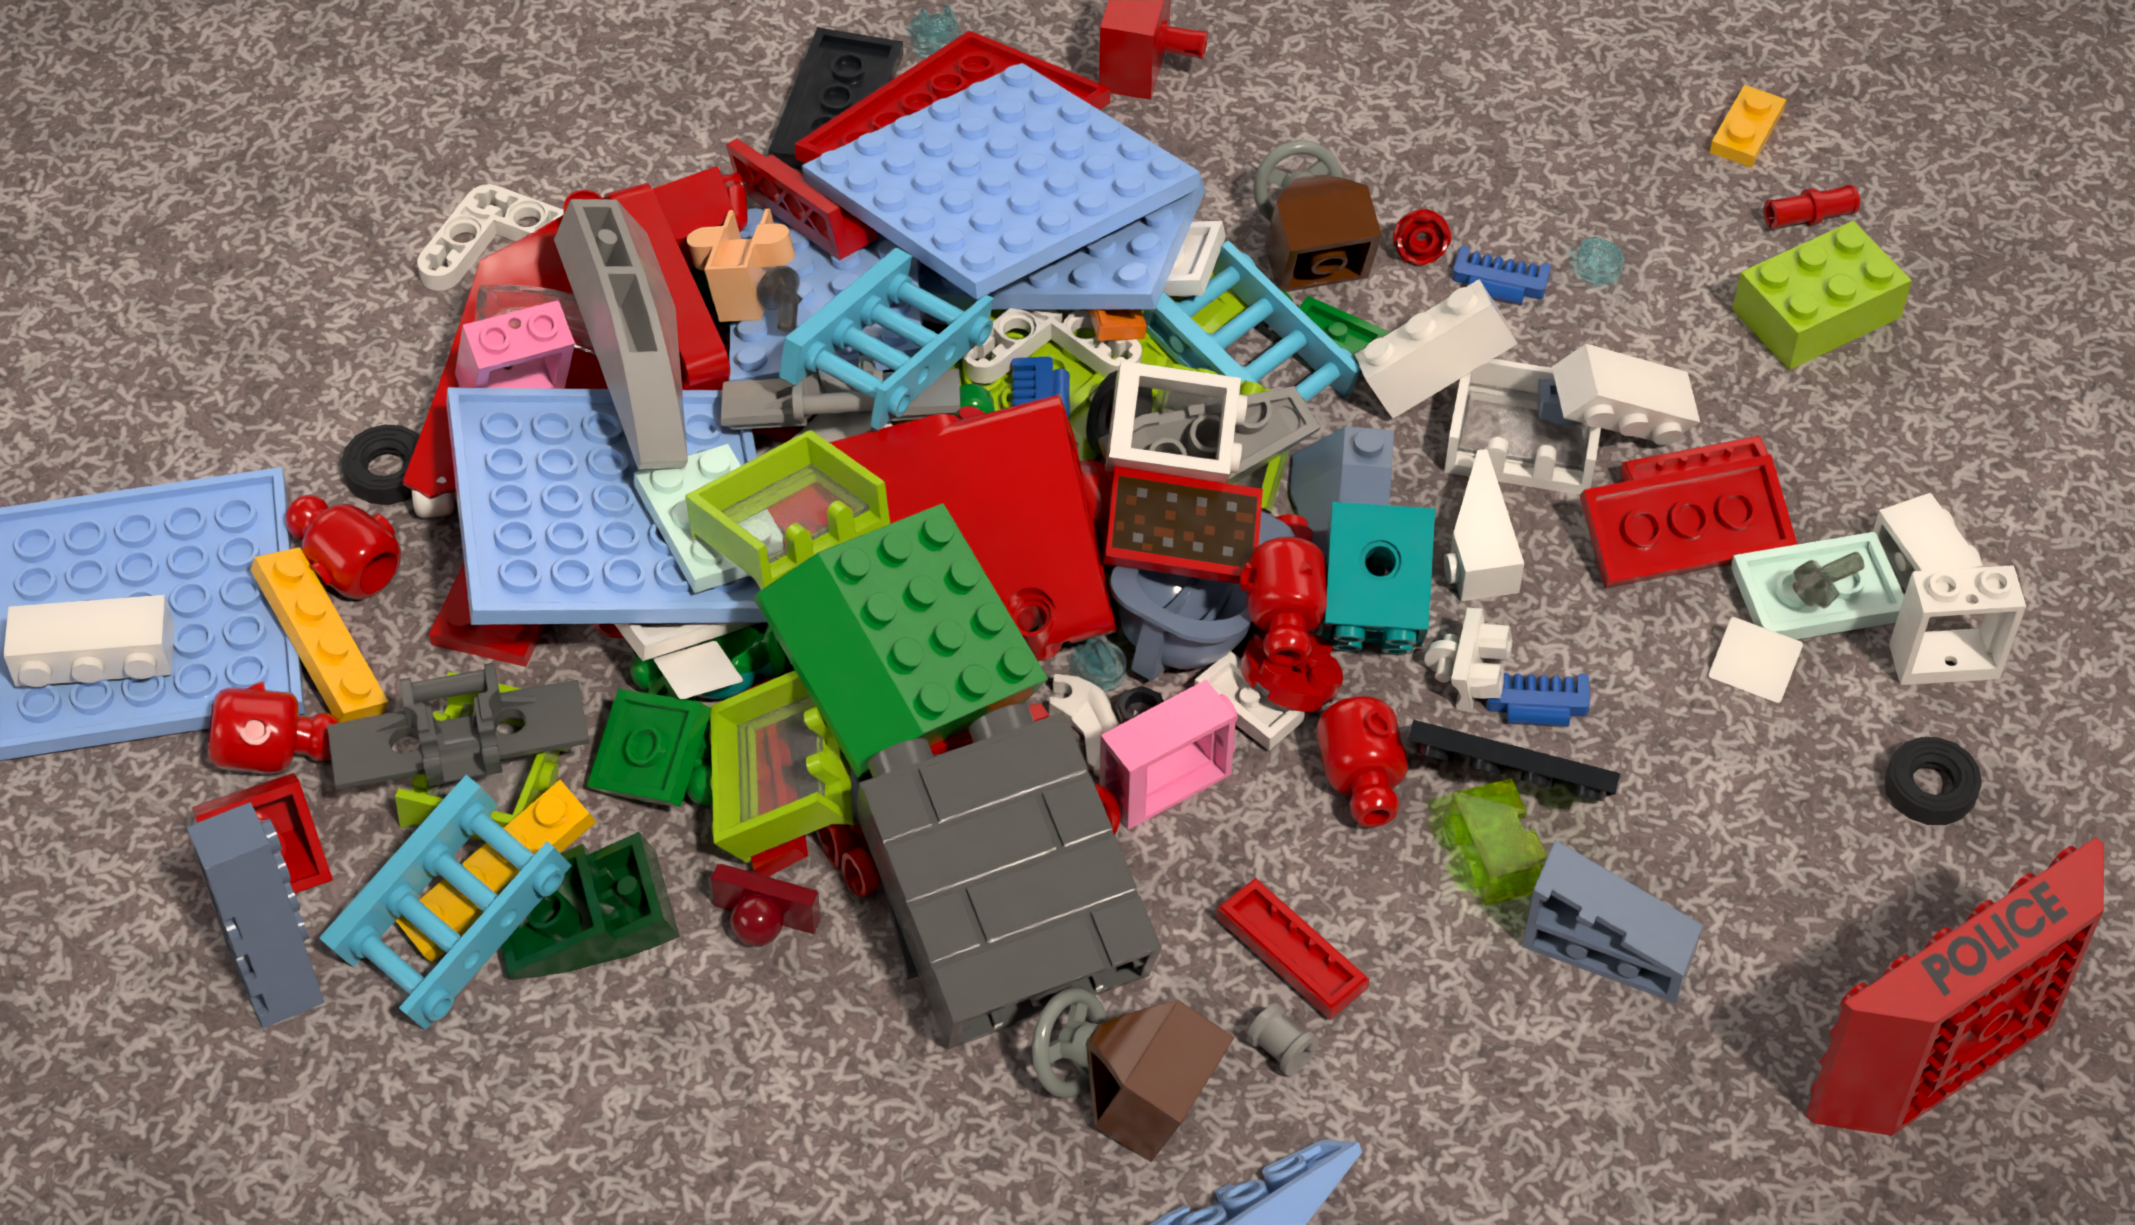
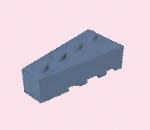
[186,802,325,1028]

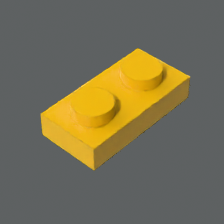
[1709,85,1786,168]

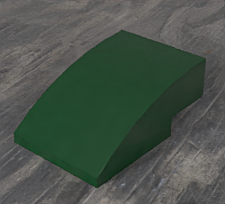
[501,832,680,979]

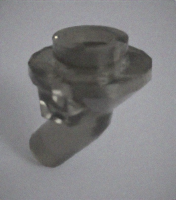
[757,265,803,332]
[1792,552,1865,609]

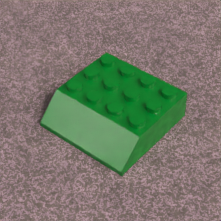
[753,503,1048,778]

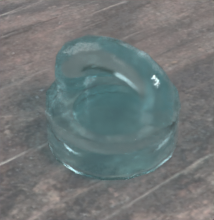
[1576,237,1625,285]
[1076,637,1126,692]

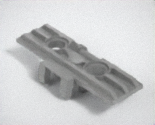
[720,353,960,430]

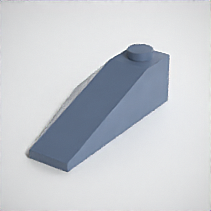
[1290,426,1394,576]

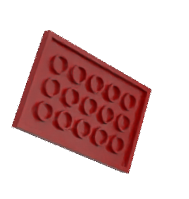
[795,30,1110,163]

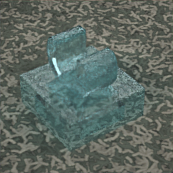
[911,5,962,60]

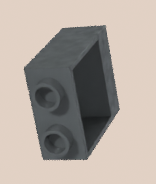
[856,704,1162,1049]

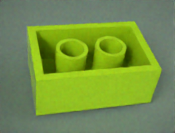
[1732,220,1912,370]

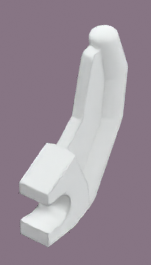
[1049,674,1120,777]

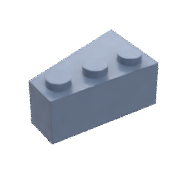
[1522,840,1703,1003]

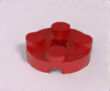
[1240,628,1343,712]

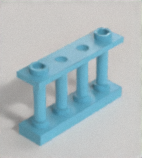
[1143,241,1361,403]
[779,248,994,431]
[319,775,572,1030]

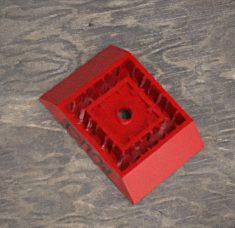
[1805,837,2104,1136]

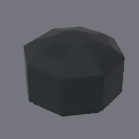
[1115,686,1164,724]

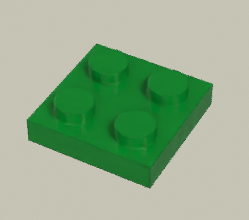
[587,688,712,808]

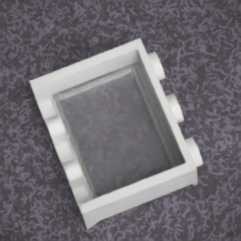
[1444,359,1601,495]

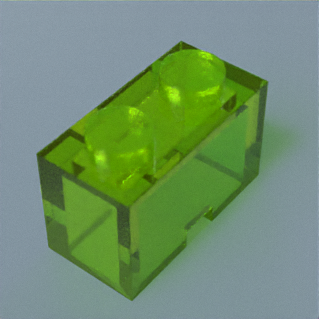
[1444,778,1548,906]

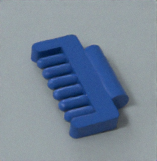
[1452,246,1551,305]
[1011,357,1070,421]
[1486,673,1590,727]

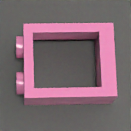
[455,300,575,389]
[1099,680,1238,830]

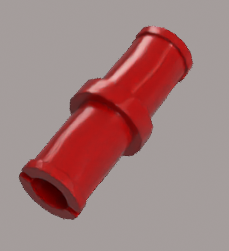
[1763,184,1860,229]

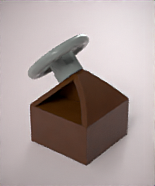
[1253,140,1382,292]
[1032,987,1235,1162]

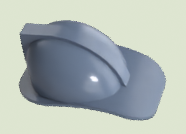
[1110,511,1295,681]

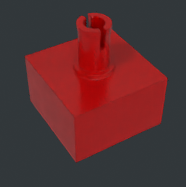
[1099,0,1208,100]

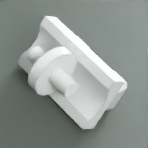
[1424,608,1512,712]

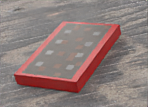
[1103,466,1263,584]

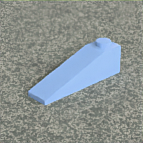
[1149,1139,1362,1225]

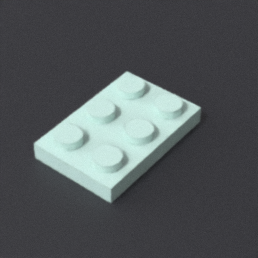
[634,444,784,594]
[1731,531,1904,640]

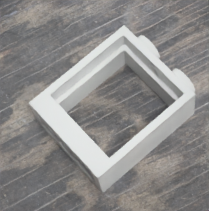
[1104,361,1247,483]
[1889,565,2026,685]

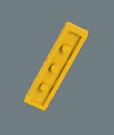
[250,547,389,723]
[395,780,597,963]

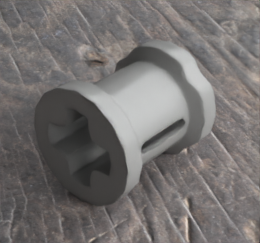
[1246,1003,1320,1076]

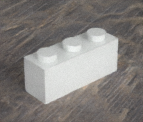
[1355,279,1518,419]
[1552,344,1700,445]
[4,595,175,687]

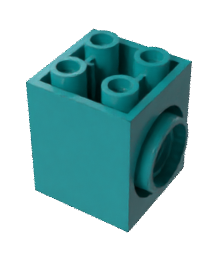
[1321,502,1435,654]

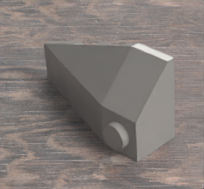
[1098,386,1320,484]

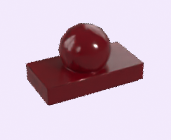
[711,864,821,947]

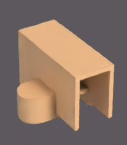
[687,208,795,322]

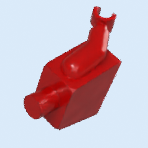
[653,166,748,269]

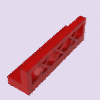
[726,138,878,260]

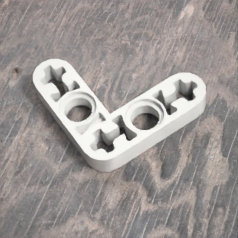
[417,184,563,291]
[962,308,1142,384]

